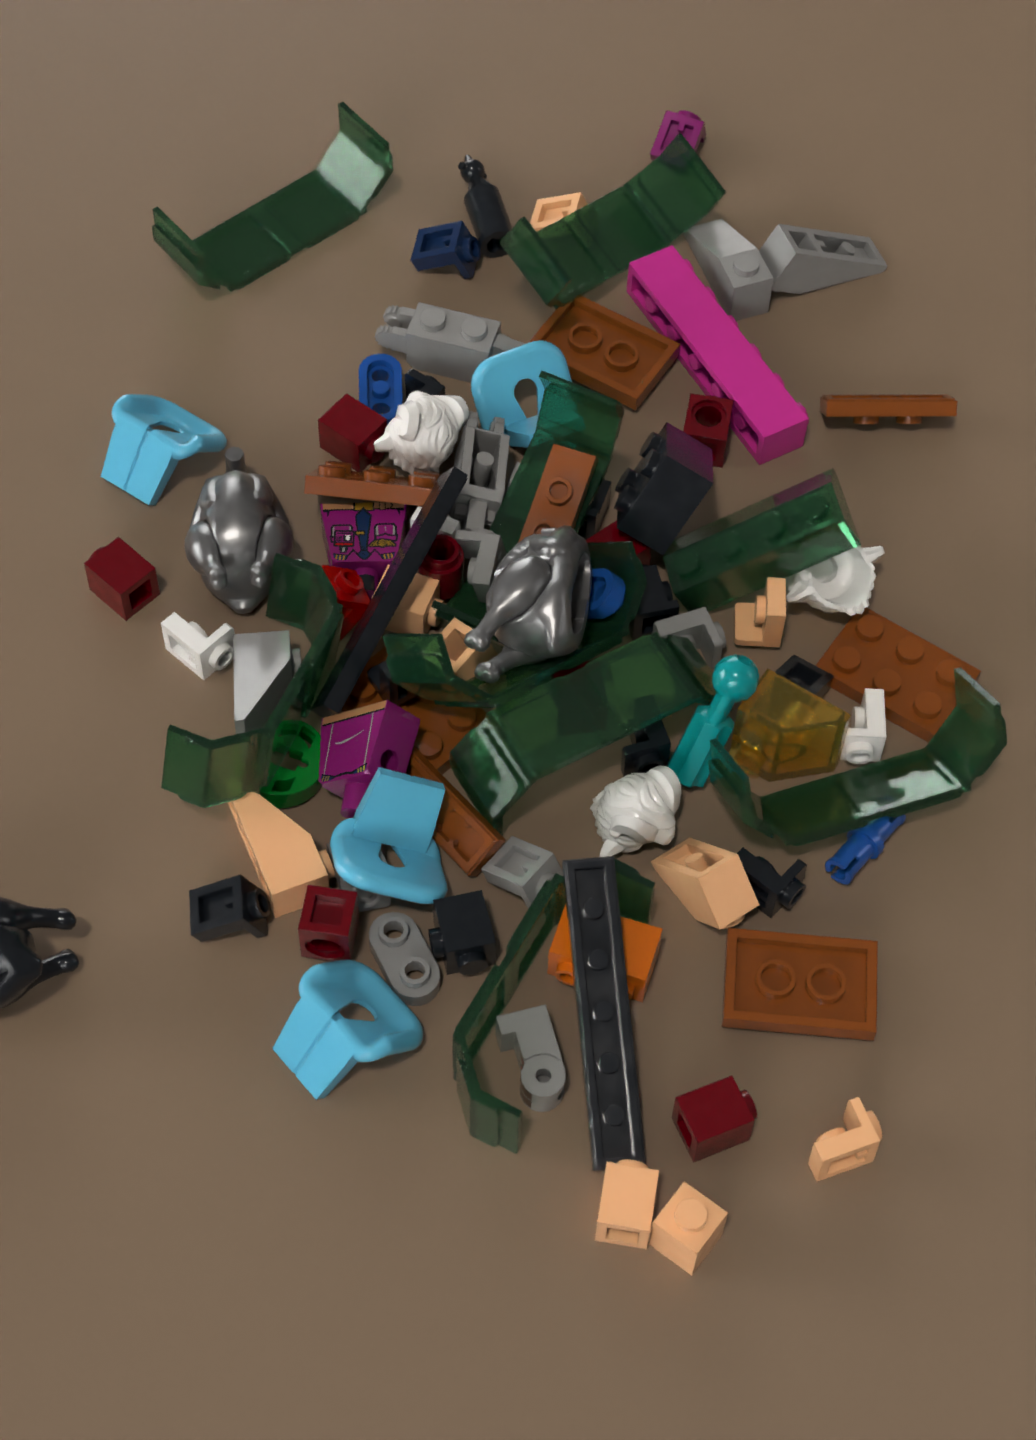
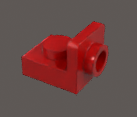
[312,565,370,640]

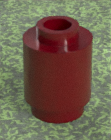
[418,534,464,600]

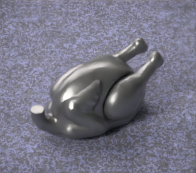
[184,447,293,614]
[464,525,592,683]

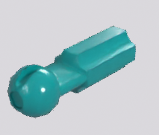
[667,654,759,788]

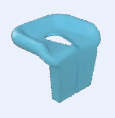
[471,340,588,448]
[101,394,227,505]
[330,767,448,904]
[272,959,423,1100]

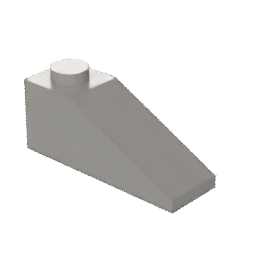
[683,219,774,321]
[759,224,888,294]
[233,630,302,759]

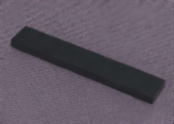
[311,466,468,718]
[562,856,646,1171]

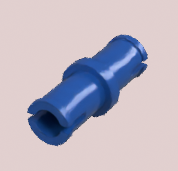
[825,799,906,885]

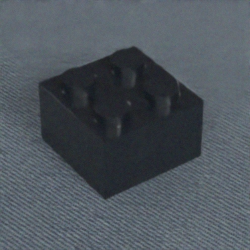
[614,422,713,555]

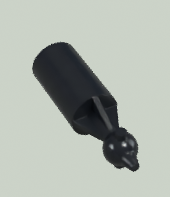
[458,155,517,258]

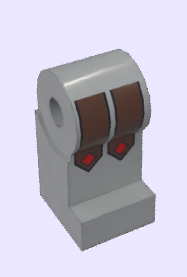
[495,1004,566,1112]

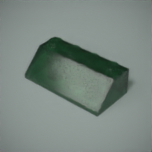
[663,468,861,612]

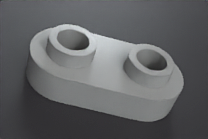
[369,912,440,1006]

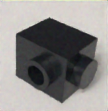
[428,890,496,975]

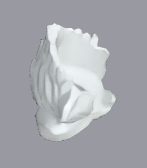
[374,390,469,475]
[785,540,885,616]
[590,765,682,857]

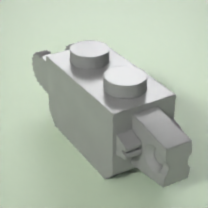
[374,302,526,383]
[448,411,510,531]

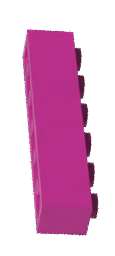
[626,245,809,465]

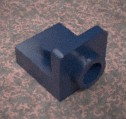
[411,221,481,279]

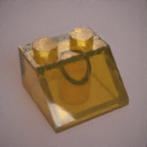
[728,669,851,782]

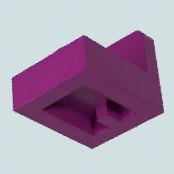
[650,110,706,172]

